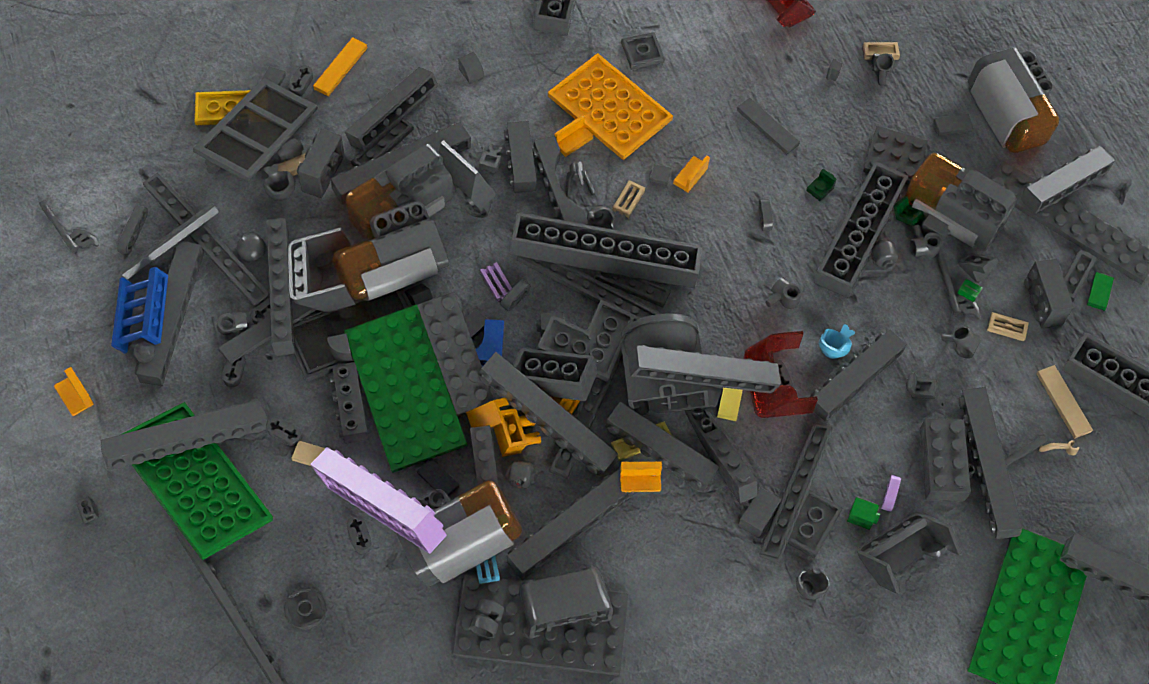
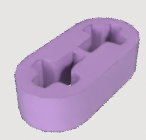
[881,475,901,512]

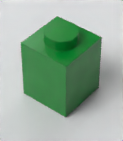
[847,497,880,530]

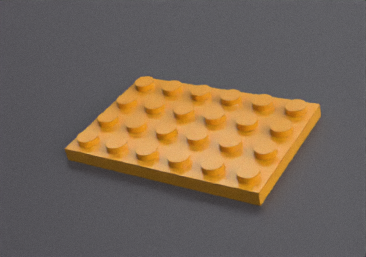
[548,53,673,160]

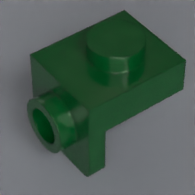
[894,196,924,226]

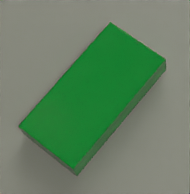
[1087,272,1114,311]

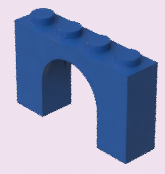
[438,319,504,367]

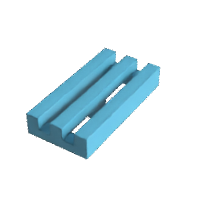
[476,556,500,584]

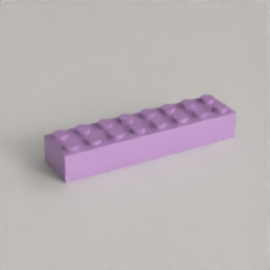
[310,447,447,554]

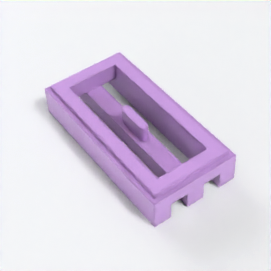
[480,262,512,302]

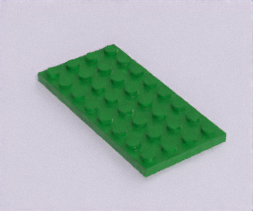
[344,305,468,473]
[120,402,273,560]
[967,528,1087,684]

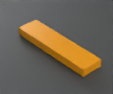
[313,37,368,97]

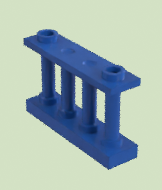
[111,267,168,354]

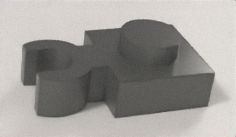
[478,144,502,173]

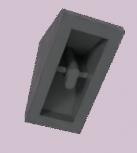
[405,283,433,306]

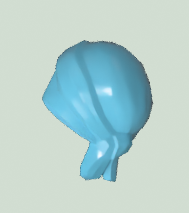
[819,324,855,359]

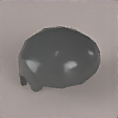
[587,206,615,230]
[237,233,266,262]
[796,568,830,600]

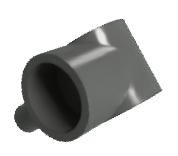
[872,53,894,85]
[910,225,942,258]
[765,277,802,309]
[217,312,248,337]
[941,326,981,359]

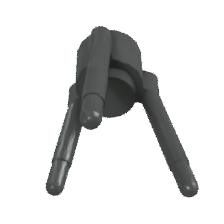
[566,162,595,200]

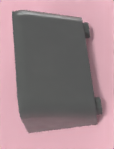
[519,566,613,639]

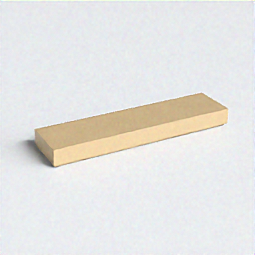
[1037,365,1093,439]

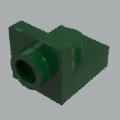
[806,169,837,201]

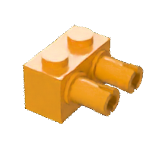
[493,409,541,457]

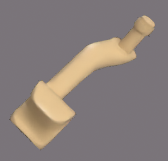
[1039,440,1079,455]

